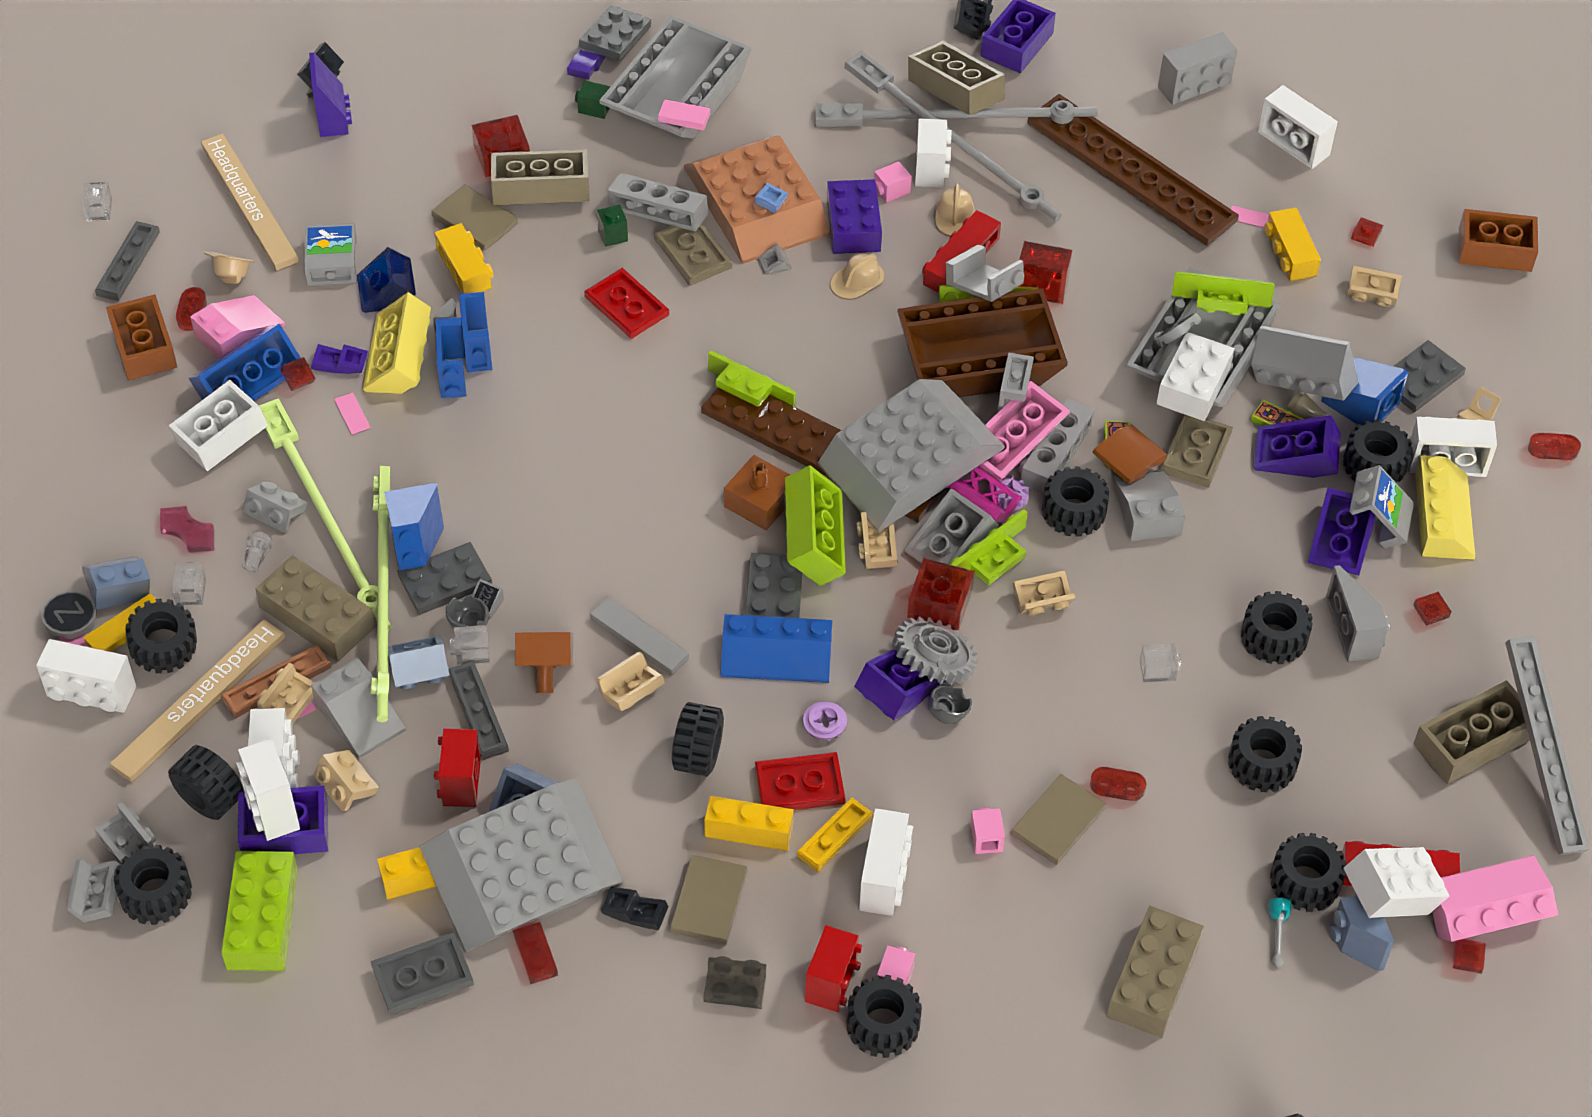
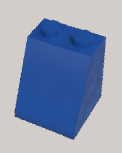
[1321,357,1409,426]
[384,482,444,571]

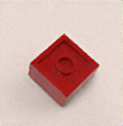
[434,728,481,807]
[805,925,862,1013]

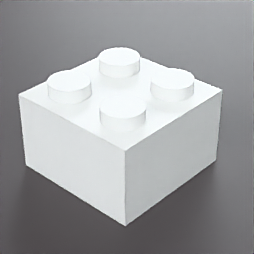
[915,119,952,188]

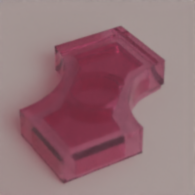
[160,506,215,553]

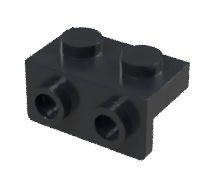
[954,0,993,40]
[297,42,344,98]

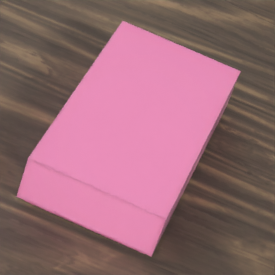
[658,100,710,130]

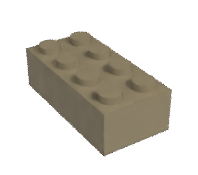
[908,41,1005,115]
[491,149,590,206]
[255,555,375,662]
[1413,680,1530,784]
[1107,905,1204,1038]

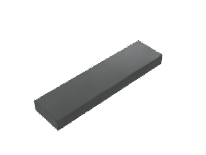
[95,221,160,301]
[448,661,509,760]

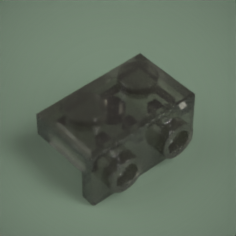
[703,956,767,1009]

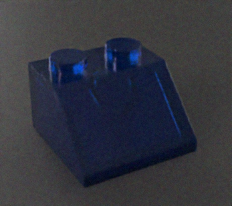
[357,247,416,313]

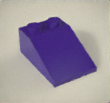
[309,52,352,137]
[1254,415,1341,478]
[1308,488,1376,576]
[854,649,946,721]

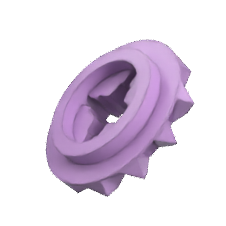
[988,475,1029,510]
[803,701,847,741]

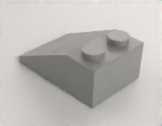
[1113,471,1185,541]
[904,488,999,580]
[1326,565,1390,662]
[311,658,406,759]

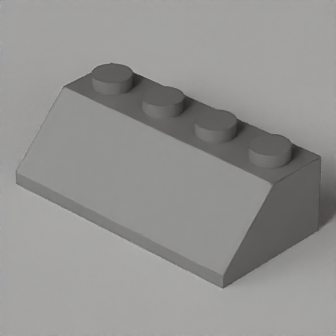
[1252,325,1359,401]

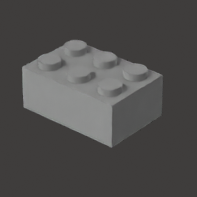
[1158,32,1237,105]

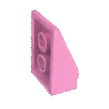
[190,295,285,358]

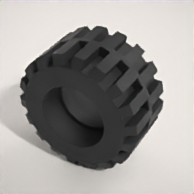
[1343,420,1413,483]
[1042,466,1110,537]
[1241,591,1313,664]
[125,598,197,674]
[672,702,724,777]
[1228,716,1302,792]
[168,745,244,820]
[1270,833,1347,912]
[114,845,192,925]
[846,975,922,1058]

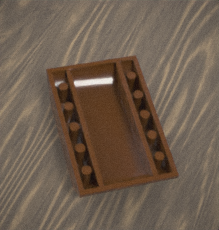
[897,288,1068,398]

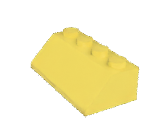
[362,292,431,394]
[1415,455,1475,560]

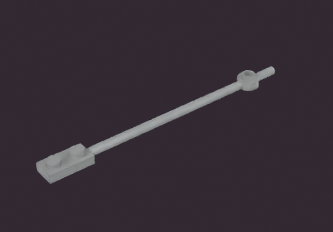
[844,50,1062,221]
[816,100,1098,127]

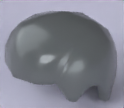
[446,595,489,635]
[928,685,972,724]

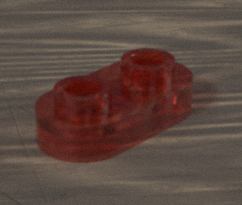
[176,287,207,331]
[1528,433,1581,460]
[1090,767,1147,801]

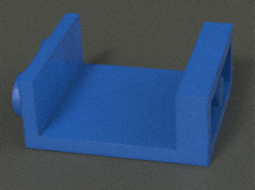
[459,292,493,372]
[436,317,467,398]

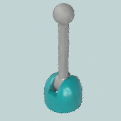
[1268,898,1292,967]

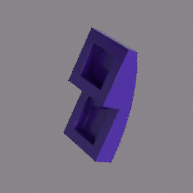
[567,49,606,80]
[311,344,368,374]

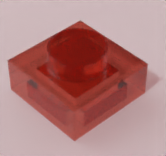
[1351,217,1384,247]
[280,357,316,391]
[1413,591,1452,626]
[1452,939,1486,974]

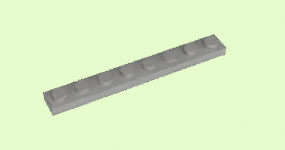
[1505,636,1589,855]

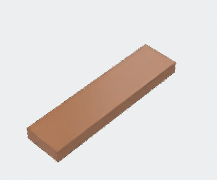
[221,644,331,719]

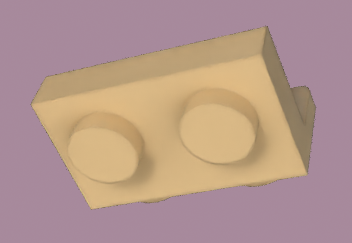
[1347,266,1402,307]
[857,512,898,569]
[1012,570,1076,616]
[597,652,665,712]
[257,662,315,724]
[314,750,379,812]

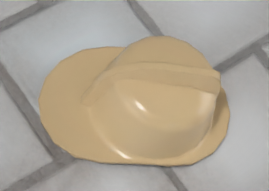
[935,184,975,236]
[204,251,254,284]
[830,253,884,299]

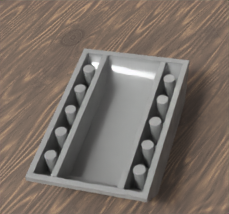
[599,15,751,139]
[1126,267,1280,407]
[818,379,1004,532]
[419,778,623,952]

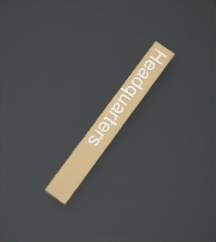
[201,133,299,271]
[110,619,285,783]

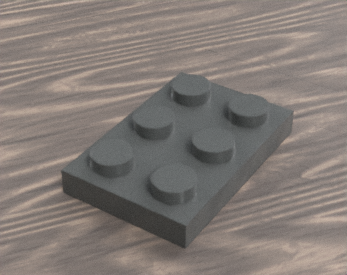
[579,5,651,61]
[1394,340,1466,412]
[397,542,492,615]
[746,553,803,618]
[371,932,474,1015]

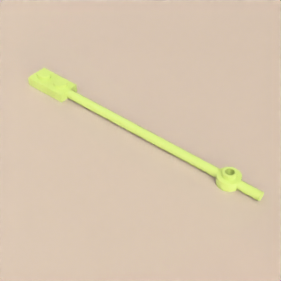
[259,398,392,631]
[370,466,390,722]

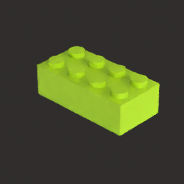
[785,465,846,586]
[222,851,298,971]

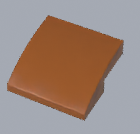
[1092,424,1168,484]

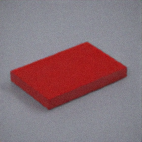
[584,268,669,339]
[755,752,846,810]

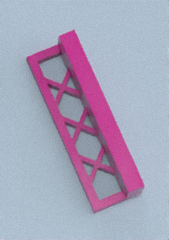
[948,466,1022,523]

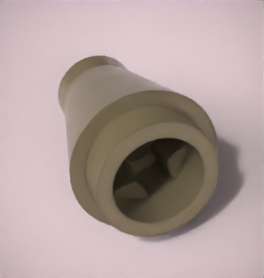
[1287,391,1327,419]

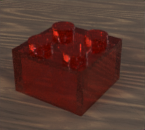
[472,115,530,177]
[1018,241,1073,304]
[907,558,975,631]

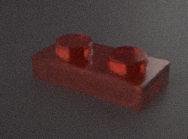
[513,922,558,984]

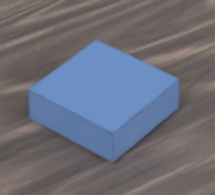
[754,183,788,213]

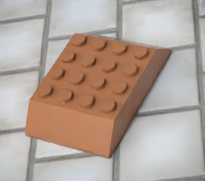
[684,135,830,264]

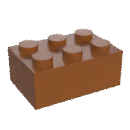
[1459,209,1538,272]
[106,294,178,381]

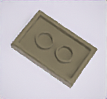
[431,184,518,250]
[654,224,732,286]
[1160,414,1233,488]
[1011,774,1106,865]
[670,855,747,944]

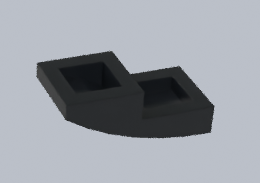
[601,887,669,930]

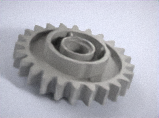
[892,617,978,685]

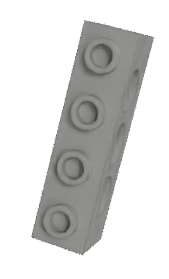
[608,173,708,231]
[1019,398,1094,493]

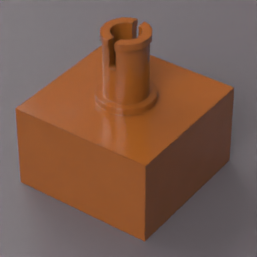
[724,455,790,531]
[515,632,573,693]

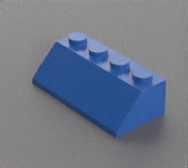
[188,323,306,401]
[721,614,832,683]

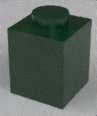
[575,80,611,119]
[597,204,628,247]

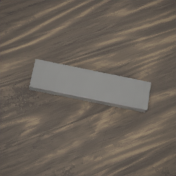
[590,597,689,675]

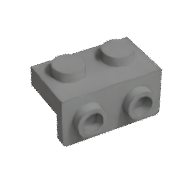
[243,481,308,533]
[95,802,156,865]
[67,859,120,923]

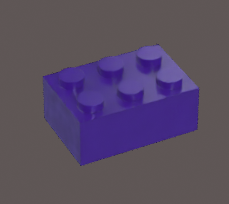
[981,0,1056,74]
[827,179,882,254]
[238,785,328,854]

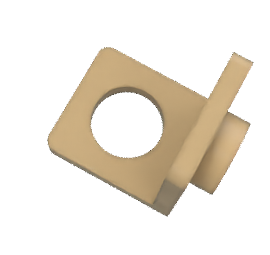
[1457,387,1502,421]

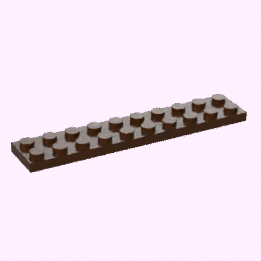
[1027,94,1239,246]
[701,388,944,523]

